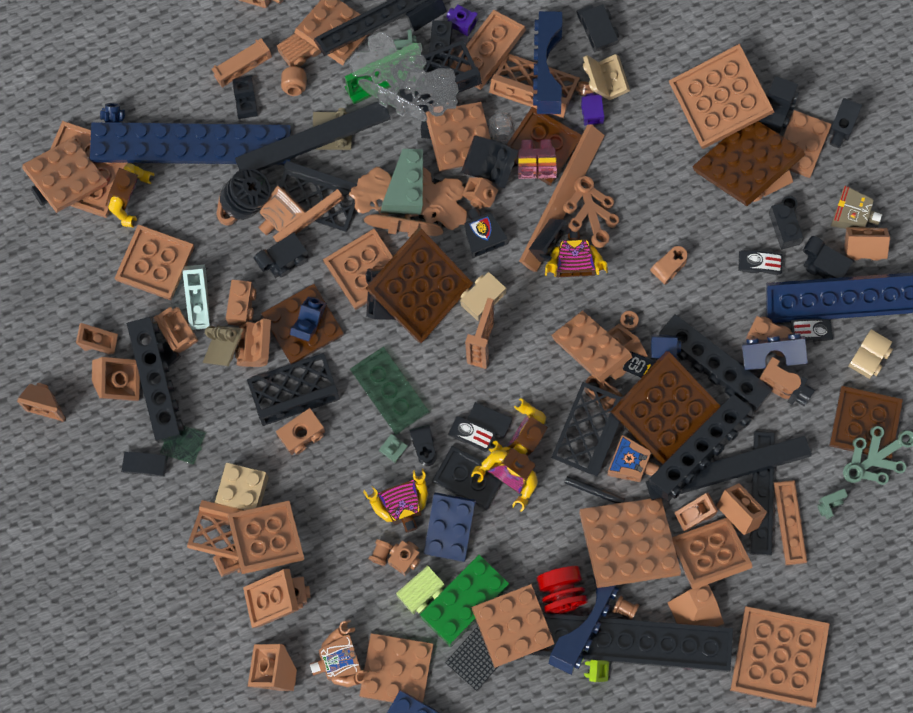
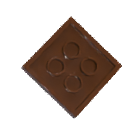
[507,107,582,186]
[261,284,344,364]
[829,386,903,460]

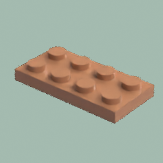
[450,10,526,90]
[551,311,632,383]

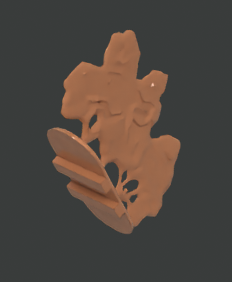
[349,167,467,237]

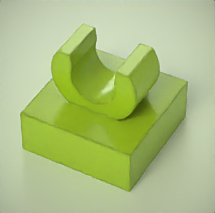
[584,660,609,682]

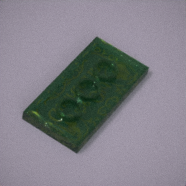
[350,347,429,435]

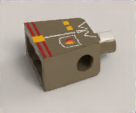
[831,186,882,229]

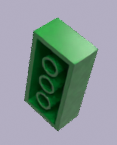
[420,555,509,647]

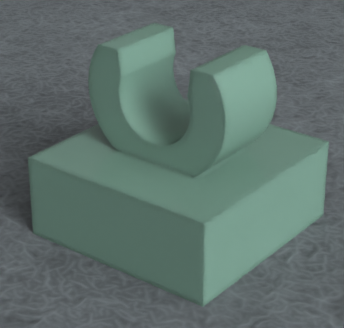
[379,434,408,463]

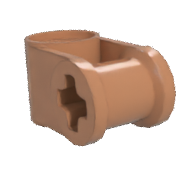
[650,246,687,285]
[584,375,623,413]

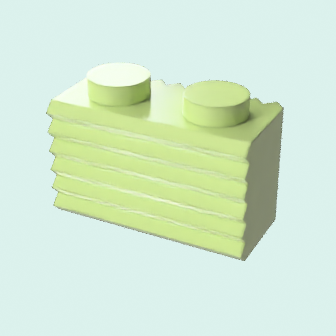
[396,566,445,615]

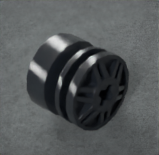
[220,168,271,220]

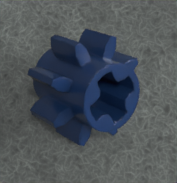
[100,103,125,123]

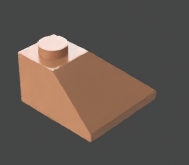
[92,357,140,401]
[17,383,65,422]
[667,584,724,627]
[248,644,297,691]

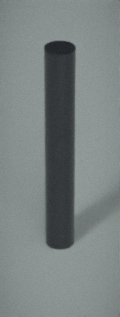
[564,476,625,504]

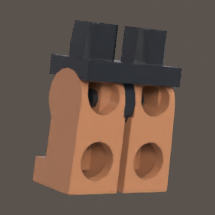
[760,357,815,407]

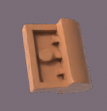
[235,318,271,367]

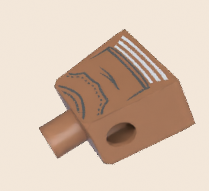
[258,186,306,235]

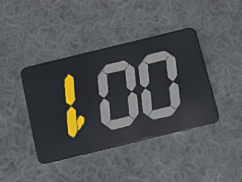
[623,351,656,378]

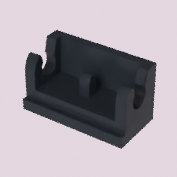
[529,219,571,263]

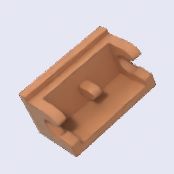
[153,307,198,353]

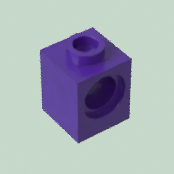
[581,93,604,126]

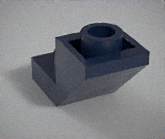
[290,297,327,341]

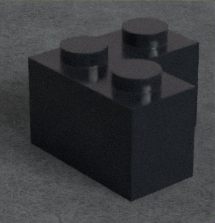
[759,76,799,133]

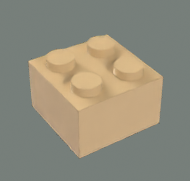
[215,463,269,510]

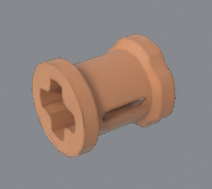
[368,539,393,566]
[612,596,639,620]

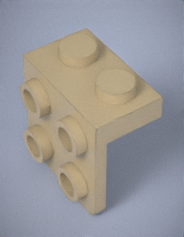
[583,54,630,100]

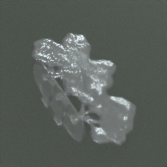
[347,32,459,121]

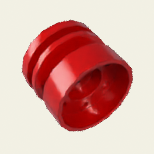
[536,566,588,613]

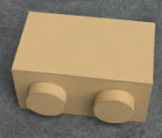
[460,272,506,321]

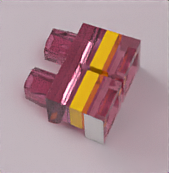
[518,139,557,179]

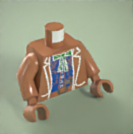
[310,620,370,687]

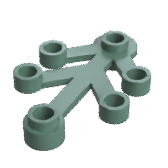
[843,426,913,485]

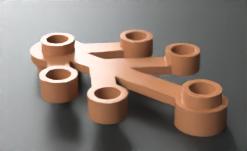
[563,176,619,248]

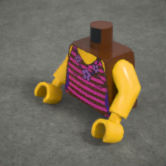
[106,163,155,228]
[545,231,608,278]
[488,398,548,456]
[471,448,538,512]
[363,468,428,533]

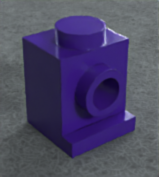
[446,4,478,36]

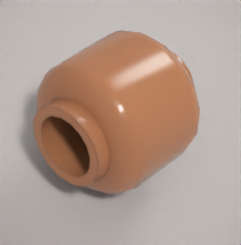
[281,66,307,96]

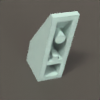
[183,264,210,330]

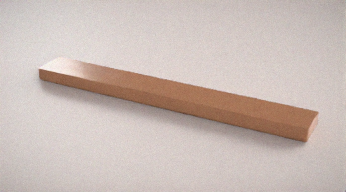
[519,125,605,272]

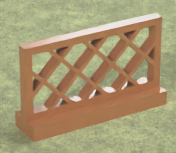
[489,53,580,118]
[465,298,494,369]
[187,500,244,560]

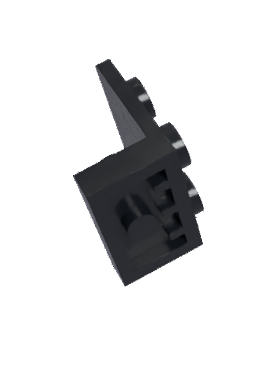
[461,135,518,188]

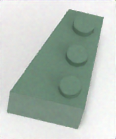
[381,149,423,215]

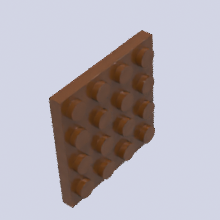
[692,121,805,206]
[365,228,473,343]
[610,351,721,465]

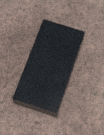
[406,0,447,32]
[467,402,513,438]

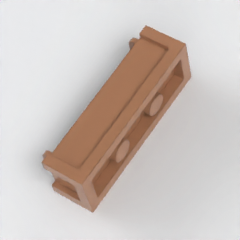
[212,38,272,88]

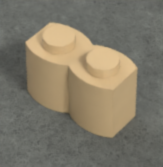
[848,329,893,379]

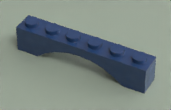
[533,11,562,114]
[548,576,619,675]

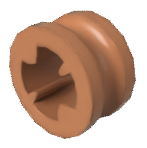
[620,311,639,331]

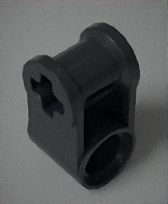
[409,424,437,466]

